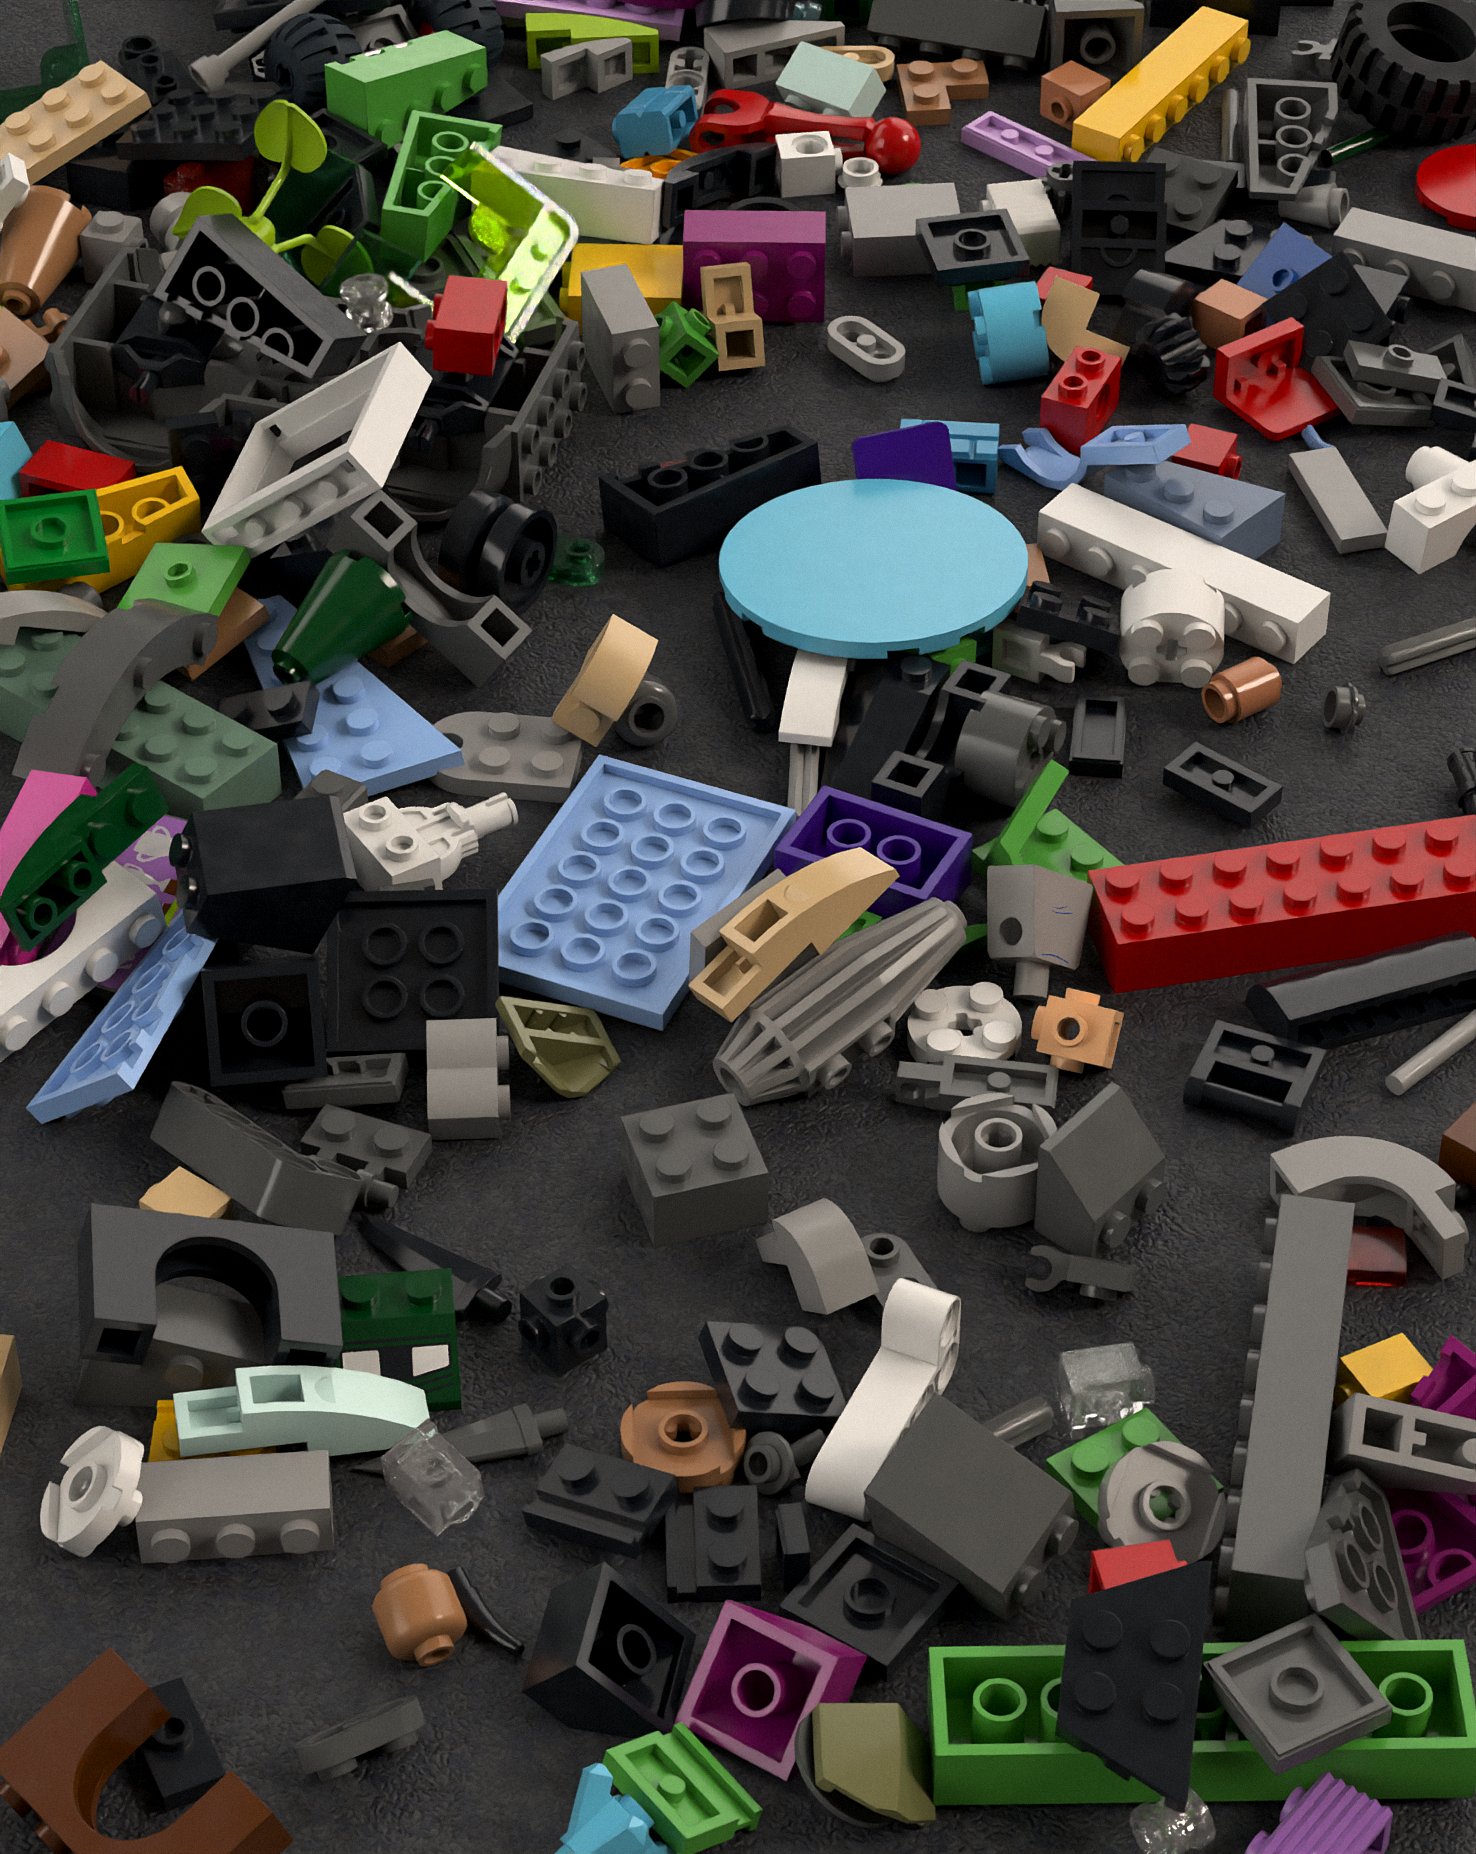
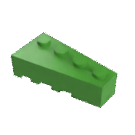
[378,110,502,263]

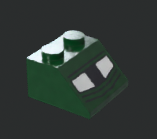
[334,1268,462,1412]

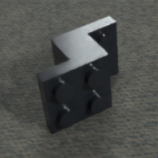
[1070,160,1167,297]

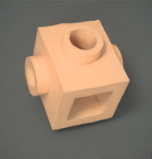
[1031,988,1124,1074]

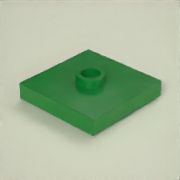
[0,489,110,585]

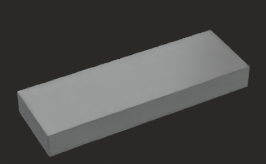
[1288,447,1388,554]

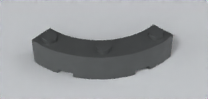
[12,598,218,789]

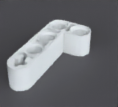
[805,1278,961,1522]

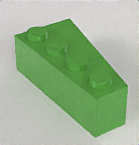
[324,30,488,149]

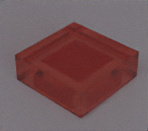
[1346,1226,1407,1286]

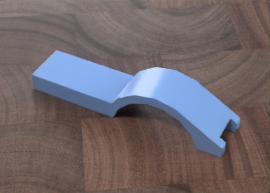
[998,424,1191,490]

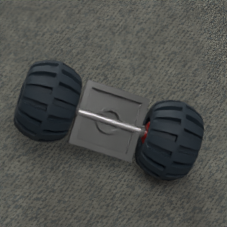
[263,0,504,116]

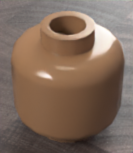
[372,1563,468,1667]

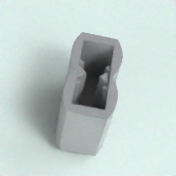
[426,1018,511,1140]

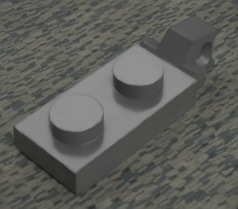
[895,1054,1059,1120]

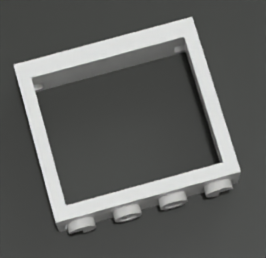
[201,342,432,559]

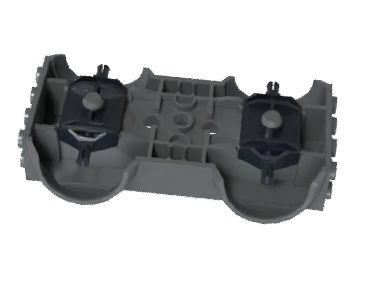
[45,246,587,522]

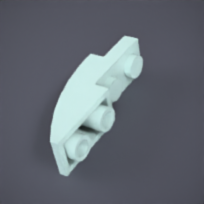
[173,1365,433,1457]

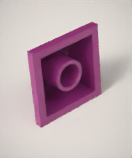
[675,1600,867,1781]

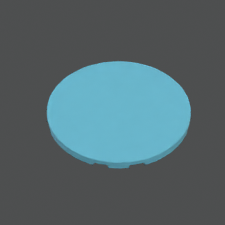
[719,479,1028,659]

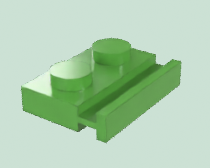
[602,1722,763,1854]

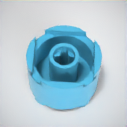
[967,281,1049,385]

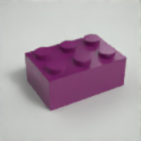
[683,210,826,322]

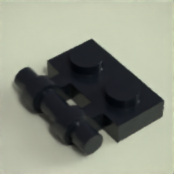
[166,410,254,507]

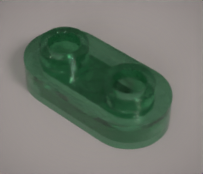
[548,533,606,587]

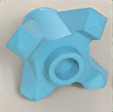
[554,1763,675,1854]

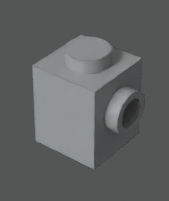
[80,211,149,284]

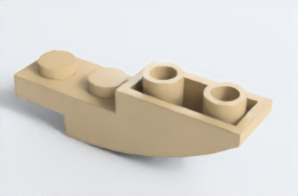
[688,847,899,1023]

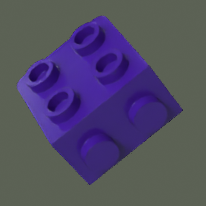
[852,421,957,491]

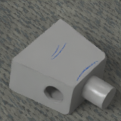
[987,864,1094,1000]

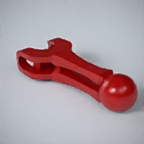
[689,89,921,175]

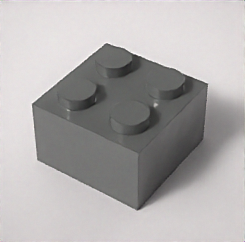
[621,1092,769,1248]

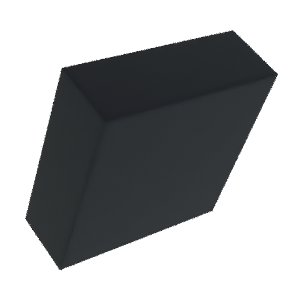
[775,1502,811,1595]

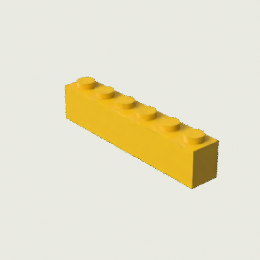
[1071,6,1251,162]

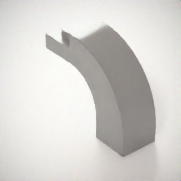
[1270,1136,1469,1280]

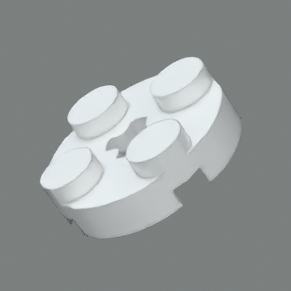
[907,982,1022,1064]
[40,1426,144,1557]

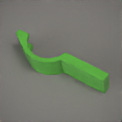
[946,759,1069,965]

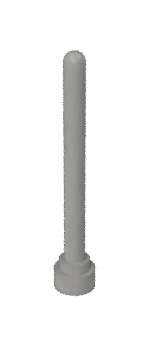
[189,0,325,94]

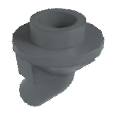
[743,1429,826,1495]

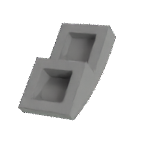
[541,37,633,100]

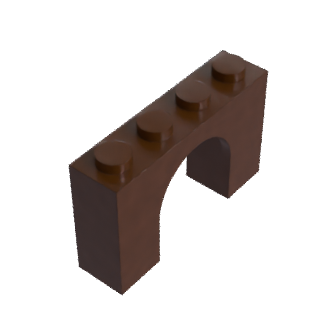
[0,1647,294,1854]

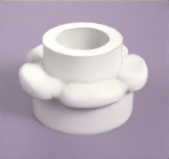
[838,157,882,188]

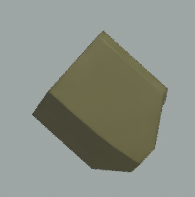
[495,996,621,1098]
[812,1703,936,1828]

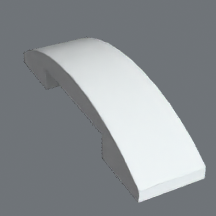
[779,649,857,747]

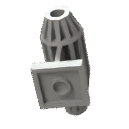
[689,868,967,1106]

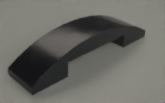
[662,142,777,228]

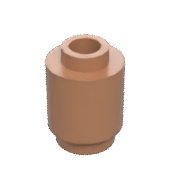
[1201,657,1282,723]

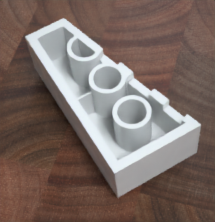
[471,146,665,245]

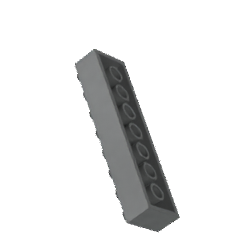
[1212,1194,1355,1643]

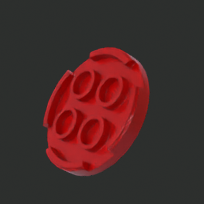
[1415,144,1476,231]

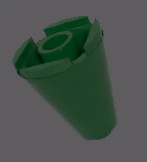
[271,549,412,686]

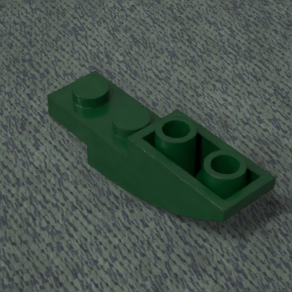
[0,763,170,952]

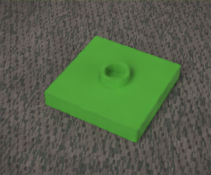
[117,542,251,617]

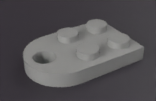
[428,711,586,803]

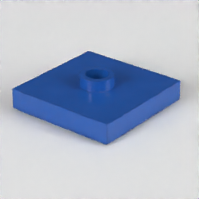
[1236,222,1332,328]

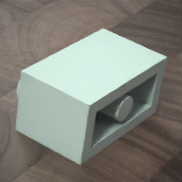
[775,41,886,117]

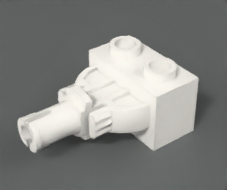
[343,792,518,891]

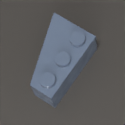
[1103,461,1286,560]

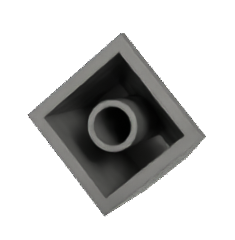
[863,1392,1079,1623]

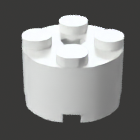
[1119,569,1225,688]

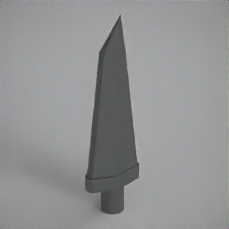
[352,1403,569,1477]

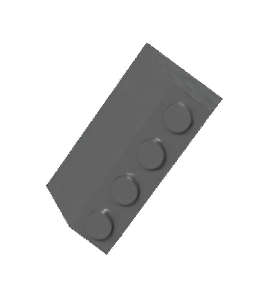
[867,0,1048,72]

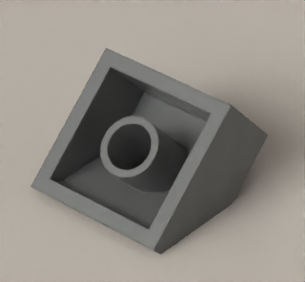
[1046,0,1144,86]
[1034,1082,1166,1258]

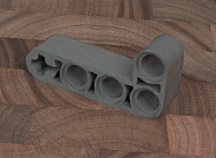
[150,1081,364,1236]

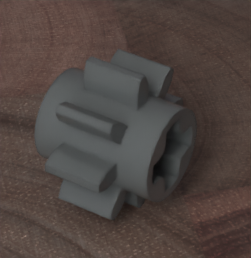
[1037,162,1073,219]

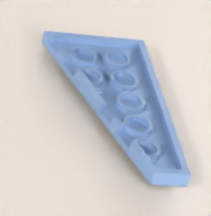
[26,909,218,1124]

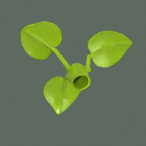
[172,99,374,303]

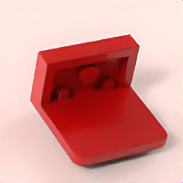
[1213,317,1343,441]

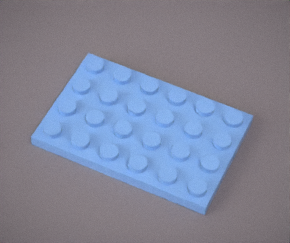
[498,754,796,1031]

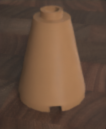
[0,185,93,315]

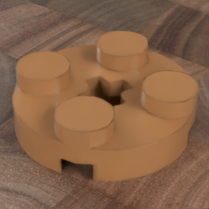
[620,1381,746,1493]

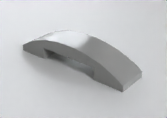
[0,590,108,645]

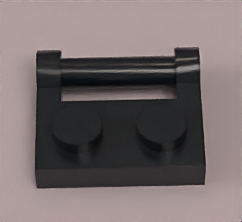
[1183,1020,1327,1135]

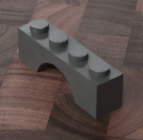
[326,489,533,688]

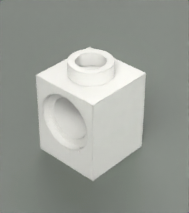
[775,131,843,198]

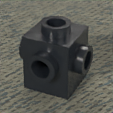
[518,1263,609,1377]

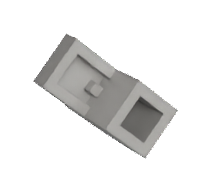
[755,1198,879,1315]

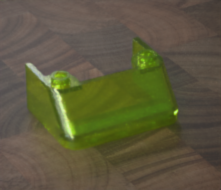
[360,140,579,344]

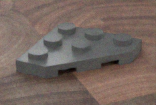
[1304,1468,1422,1641]

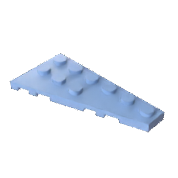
[242,595,465,796]

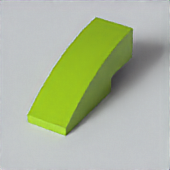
[525,13,659,74]

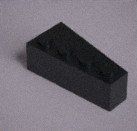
[153,213,367,379]

